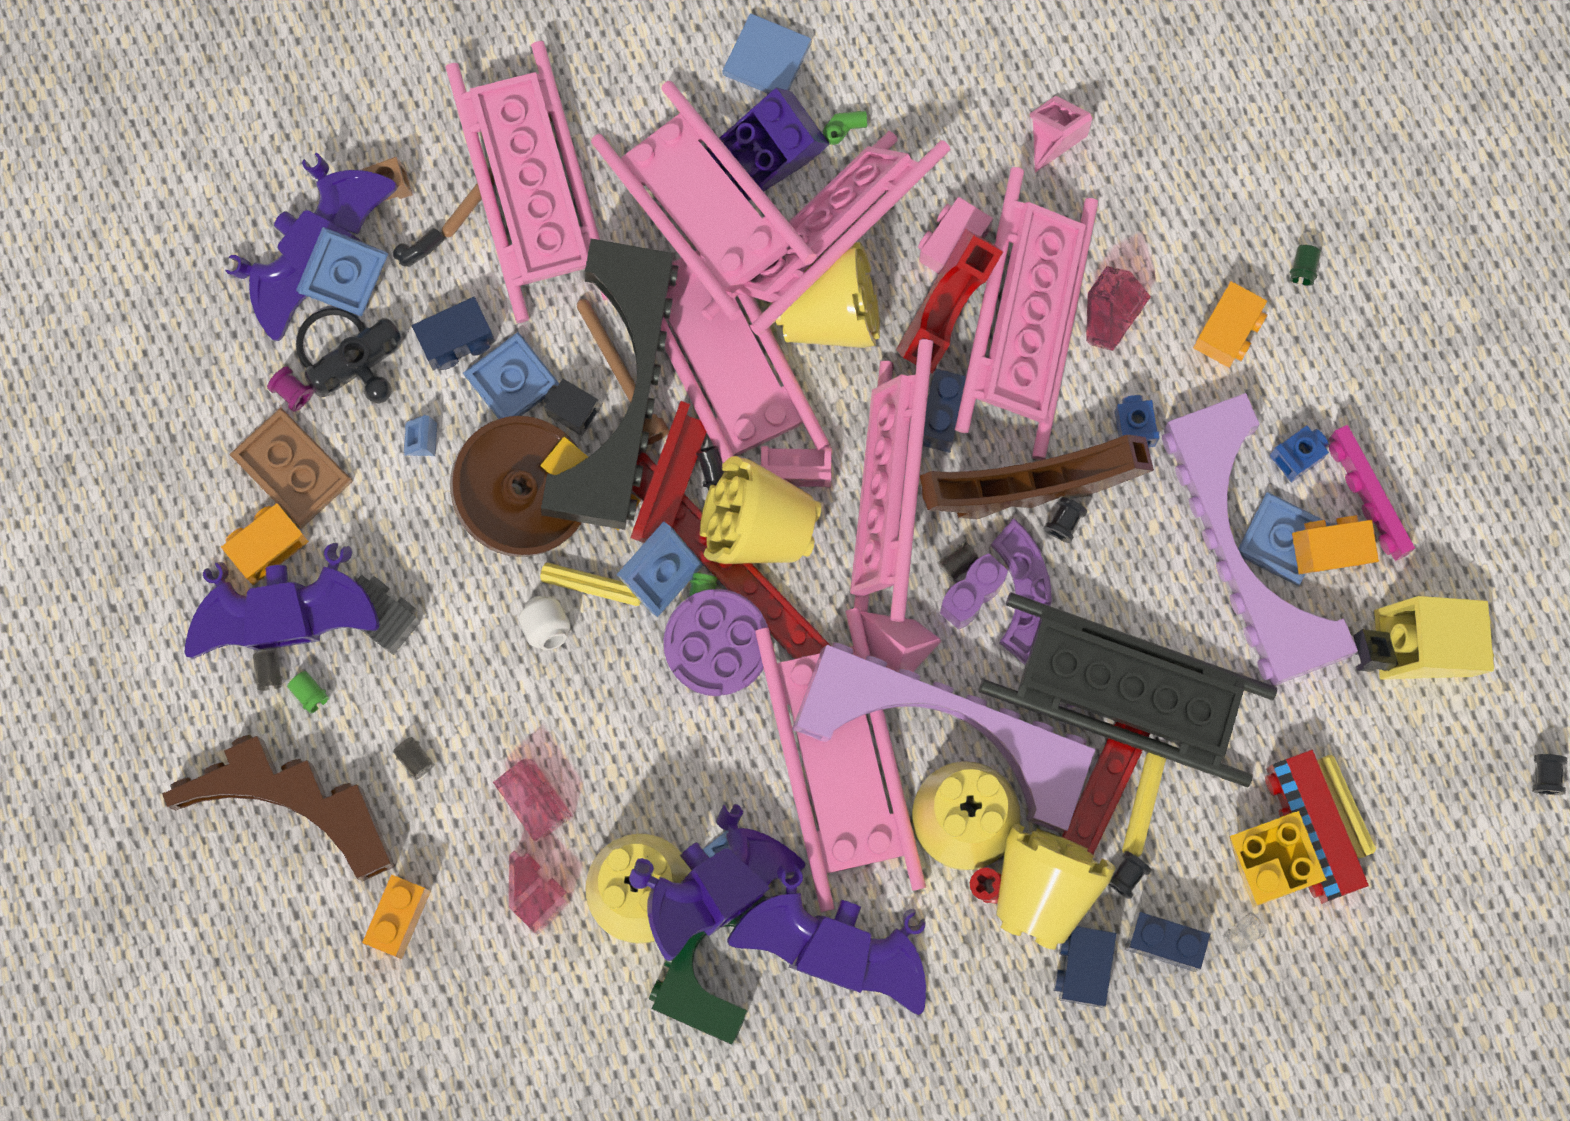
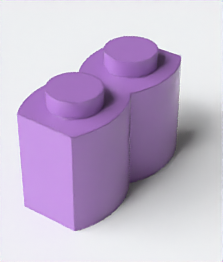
[940,554,1008,629]

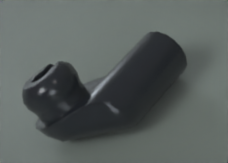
[393,228,444,267]

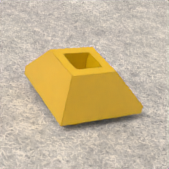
[1229,811,1326,908]

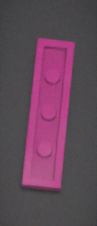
[1328,425,1415,561]

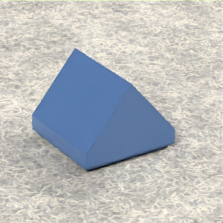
[404,415,437,456]

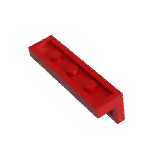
[630,401,706,543]

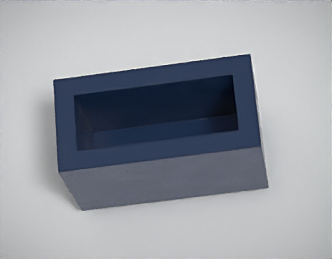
[411,296,495,370]
[923,369,966,453]
[1125,912,1211,972]
[1054,926,1117,1008]

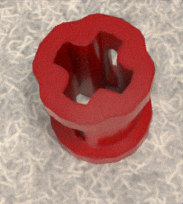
[969,868,1002,904]

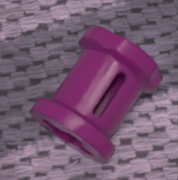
[267,366,314,412]

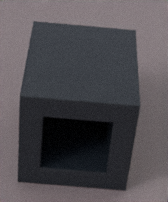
[544,378,601,436]

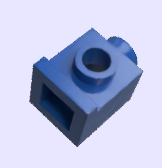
[1114,395,1160,448]
[1270,425,1329,483]

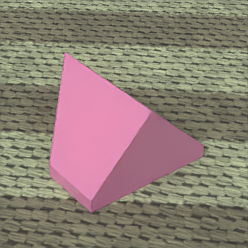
[1029,96,1093,173]
[860,611,941,672]

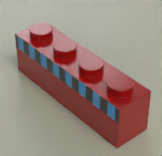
[1265,749,1369,904]

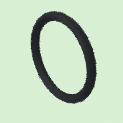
[296,308,366,378]

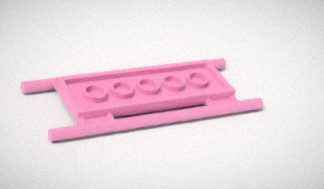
[445,41,608,323]
[591,81,816,321]
[702,131,950,336]
[955,167,1098,460]
[661,251,830,463]
[850,339,933,622]
[755,608,926,912]

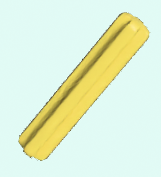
[540,562,641,606]
[1122,753,1166,857]
[1317,755,1376,858]

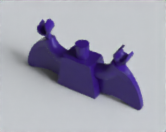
[225,153,398,341]
[184,543,380,658]
[629,804,806,961]
[727,864,926,1015]

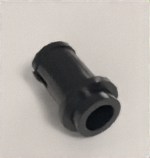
[696,446,724,490]

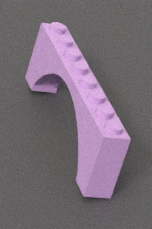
[1162,393,1358,686]
[792,643,1095,833]

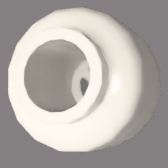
[519,596,570,651]

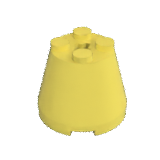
[776,242,880,348]
[700,456,821,564]
[912,761,1021,870]
[996,824,1115,950]
[585,834,691,944]

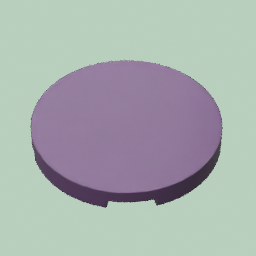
[663,589,768,696]

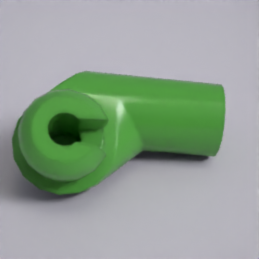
[823,111,867,145]

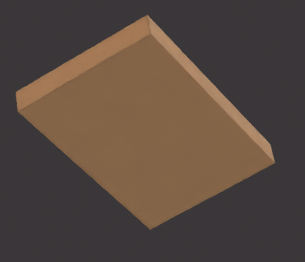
[229,407,353,529]

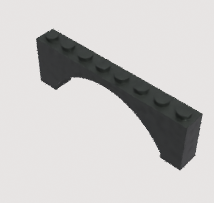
[541,238,679,530]

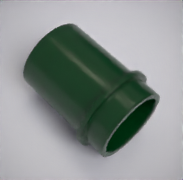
[1290,245,1321,286]

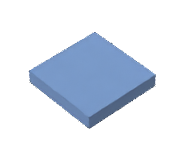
[722,13,812,94]
[296,227,388,317]
[463,332,559,419]
[1238,492,1331,586]
[616,522,704,617]

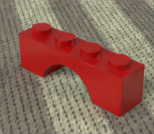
[896,229,1003,374]

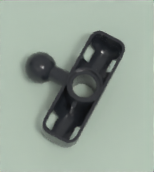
[305,318,402,404]

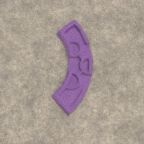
[991,518,1052,665]

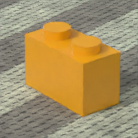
[1193,281,1268,368]
[221,503,309,586]
[1292,515,1379,575]
[362,874,430,959]

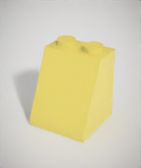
[1374,596,1494,680]

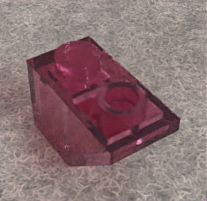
[1086,266,1151,351]
[509,850,568,935]

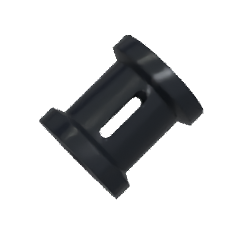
[1043,497,1088,543]
[1532,754,1567,795]
[1108,851,1152,899]

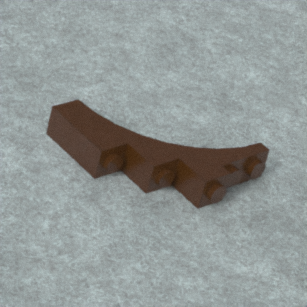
[920,435,1154,519]
[162,735,395,882]

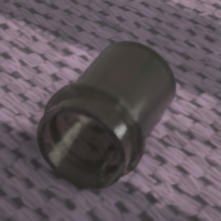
[937,541,979,582]
[252,650,283,691]
[393,737,435,780]

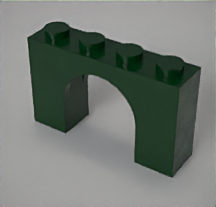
[649,896,767,1046]

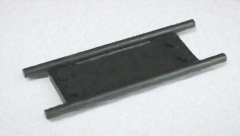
[978,592,1278,788]

